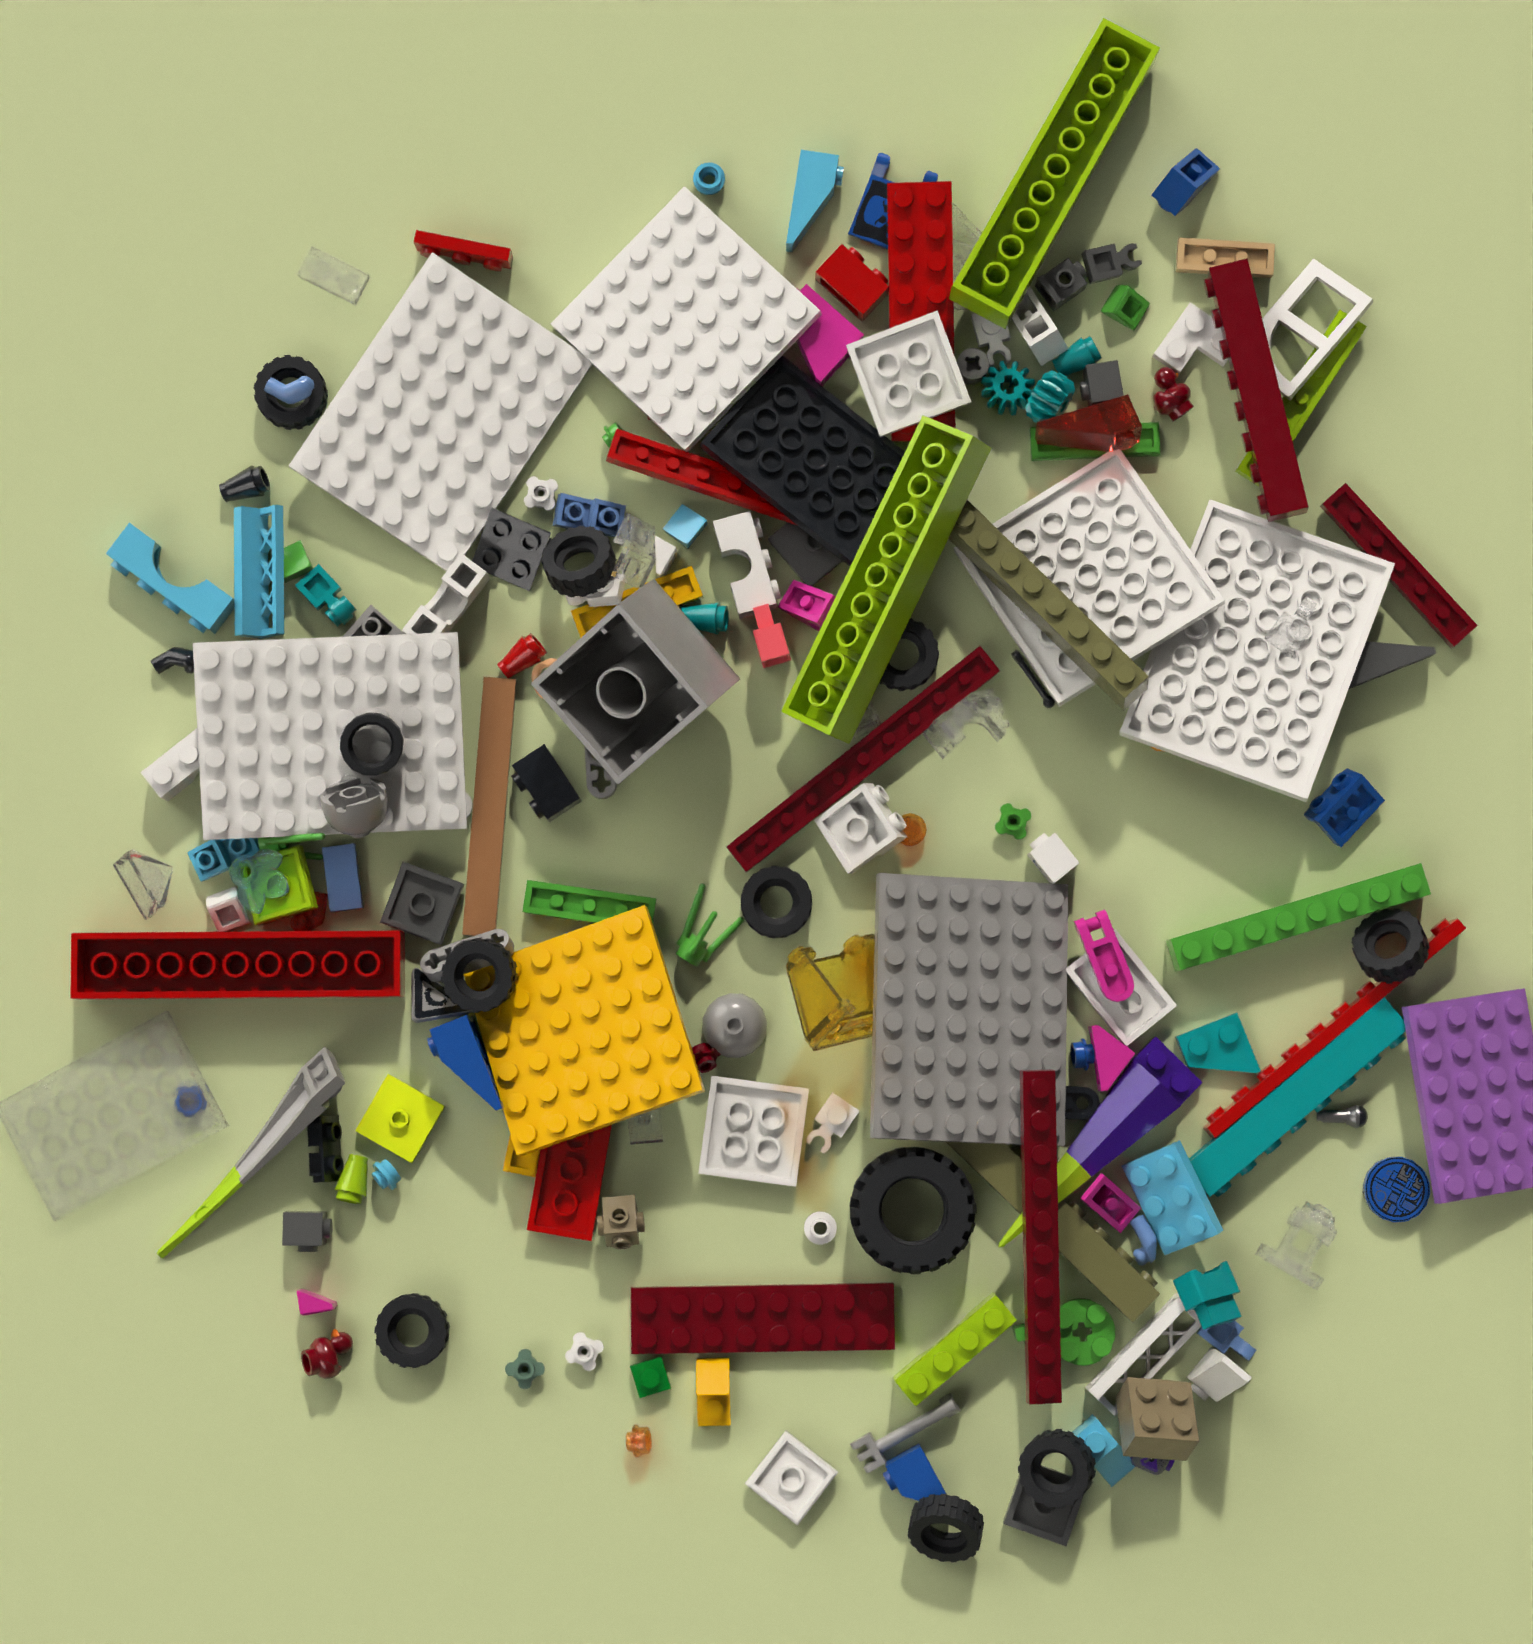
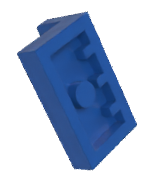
[1304,768,1385,847]

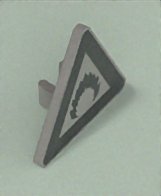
[411,968,471,1023]

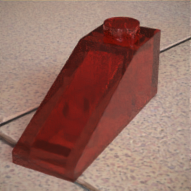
[1035,394,1142,452]

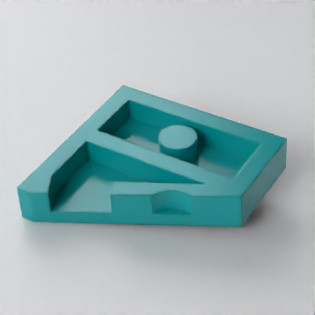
[1175,1013,1261,1073]

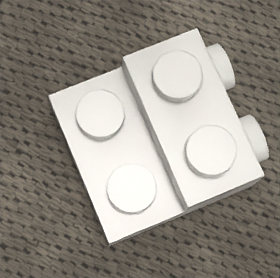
[814,783,907,874]

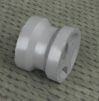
[957,348,989,385]

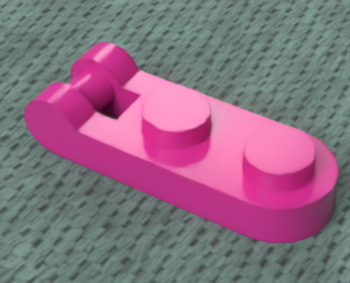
[1074,909,1134,1002]

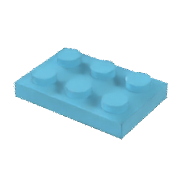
[1122,1140,1224,1255]

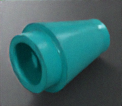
[1052,336,1102,375]
[681,602,729,635]

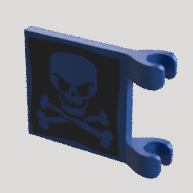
[848,153,938,250]

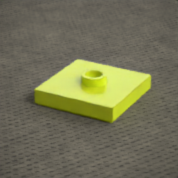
[355,1074,445,1163]

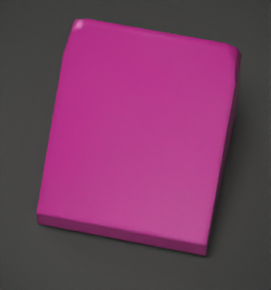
[297,1289,338,1316]

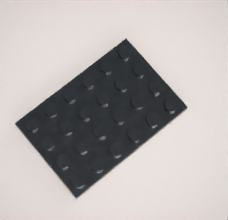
[700,355,905,566]

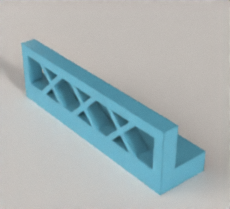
[234,505,284,639]

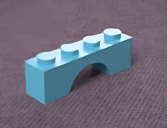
[106,523,234,634]

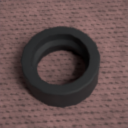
[340,713,404,776]

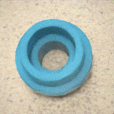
[693,162,725,195]
[371,1159,401,1190]

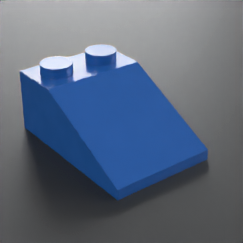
[427,1015,504,1110]

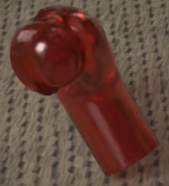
[290,892,328,931]

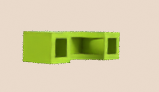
[893,1292,1017,1406]

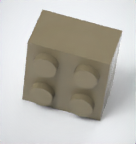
[1116,1377,1199,1461]

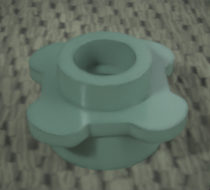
[505,1349,545,1389]

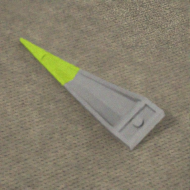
[156,1047,345,1259]

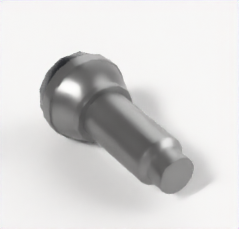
[1317,1105,1368,1128]

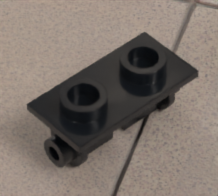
[307,1115,344,1183]

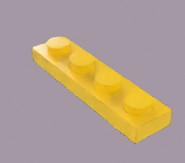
[571,566,703,638]

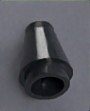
[219,465,270,502]

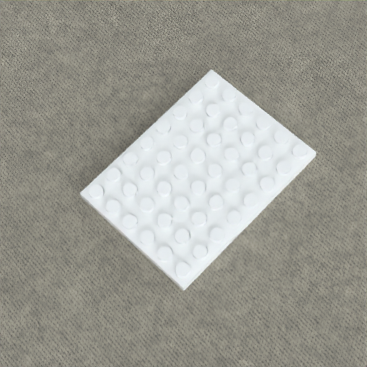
[289,252,592,572]
[1119,500,1395,802]
[193,632,467,840]

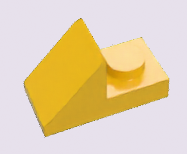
[696,1357,731,1426]

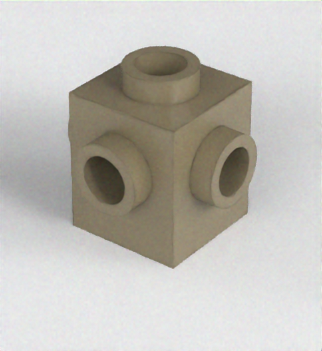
[597,1195,645,1249]

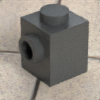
[1080,360,1124,413]
[282,1211,333,1252]

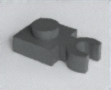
[1081,243,1142,284]

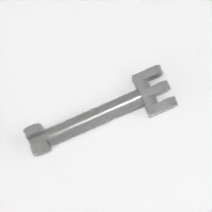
[850,1393,961,1473]

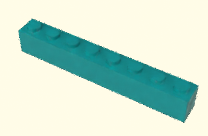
[1189,997,1406,1197]

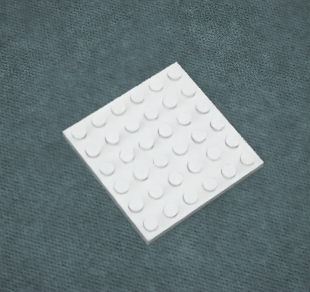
[551,186,822,452]
[954,446,1225,707]

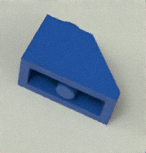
[1151,148,1220,216]
[882,1443,947,1501]

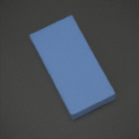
[322,843,364,913]

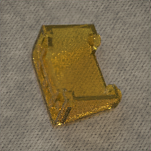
[785,934,875,1051]

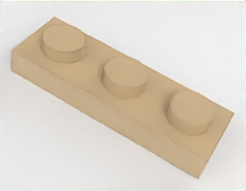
[1175,238,1275,278]

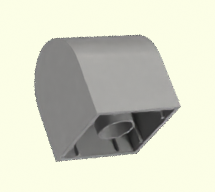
[531,579,740,784]

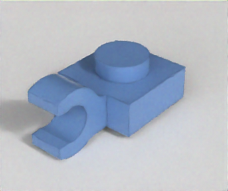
[1197,1321,1257,1361]

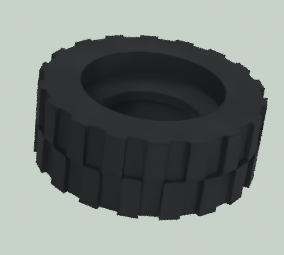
[253,355,328,430]
[541,526,617,598]
[879,618,939,691]
[741,866,812,938]
[1351,908,1429,984]
[441,938,518,1013]
[374,1293,450,1368]
[1018,1429,1096,1508]
[908,1494,984,1563]

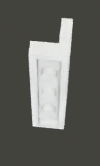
[1085,1293,1201,1416]

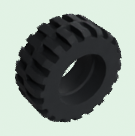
[849,1146,977,1274]

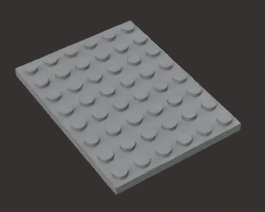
[870,873,1068,1147]

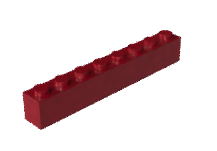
[1204,258,1309,522]

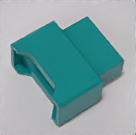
[1173,1261,1242,1330]

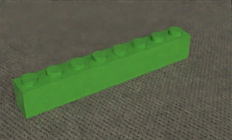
[1166,863,1431,972]

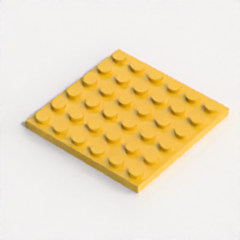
[464,905,705,1157]

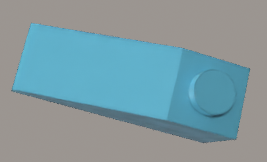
[786,149,844,252]

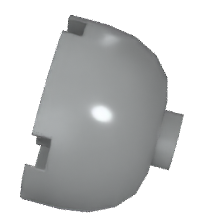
[320,778,388,838]
[702,993,767,1058]

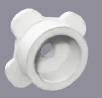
[524,476,558,511]
[565,1332,604,1371]

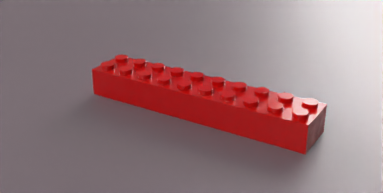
[70,930,405,1000]

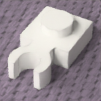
[971,313,1011,367]
[565,573,625,607]
[806,1092,859,1153]

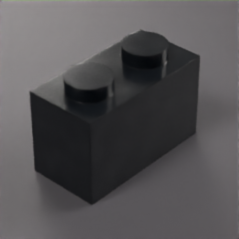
[511,744,582,822]

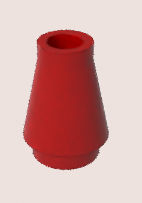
[497,633,547,679]

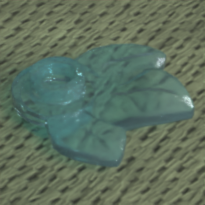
[229,849,289,914]

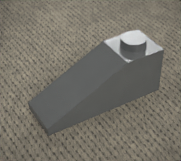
[1349,641,1436,689]

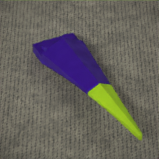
[998,1036,1203,1248]

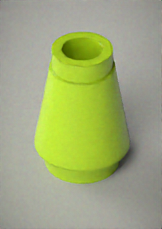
[334,1154,368,1204]

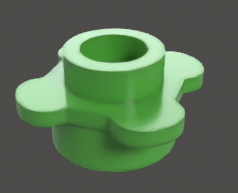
[995,803,1031,840]

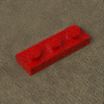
[414,230,513,271]

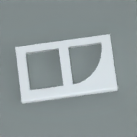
[1262,259,1373,401]

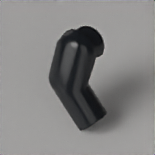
[151,647,194,674]

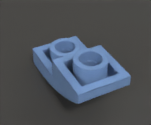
[552,493,626,538]

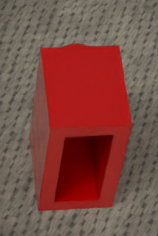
[815,244,889,322]

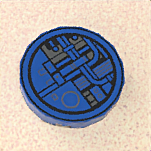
[1363,1156,1430,1222]

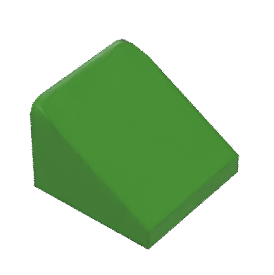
[1101,285,1150,330]
[271,540,313,583]

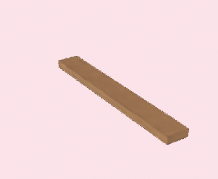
[462,677,517,936]

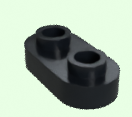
[1065,1086,1100,1120]

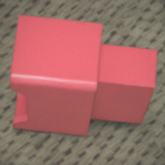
[753,604,791,668]

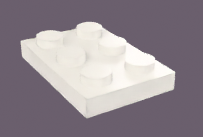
[1066,929,1177,1046]

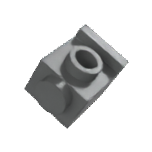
[1035,258,1088,312]

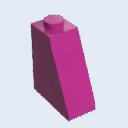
[796,284,864,387]

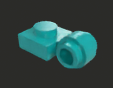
[295,564,357,627]

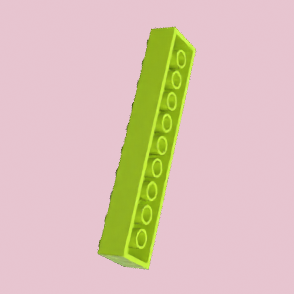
[949,18,1160,329]
[781,415,992,744]

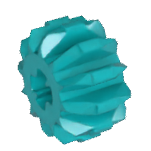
[981,360,1035,416]
[1025,370,1075,428]

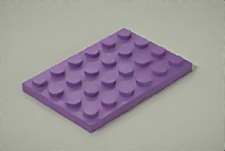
[1402,988,1533,1204]

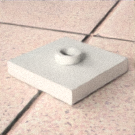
[745,1430,838,1525]

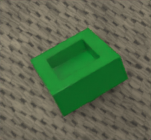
[630,1356,671,1398]

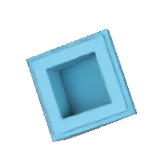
[663,504,708,549]

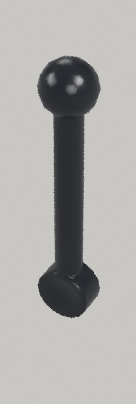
[1011,650,1055,708]

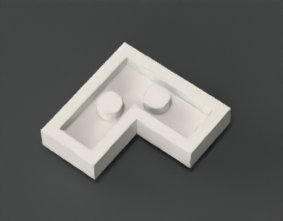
[1152,302,1228,373]

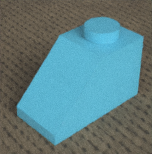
[1073,1414,1135,1487]

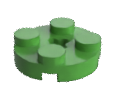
[1060,1298,1115,1366]

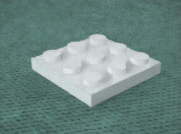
[846,311,971,437]
[698,1076,809,1187]

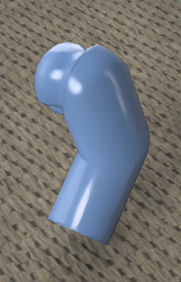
[264,376,314,404]
[1130,1215,1157,1266]

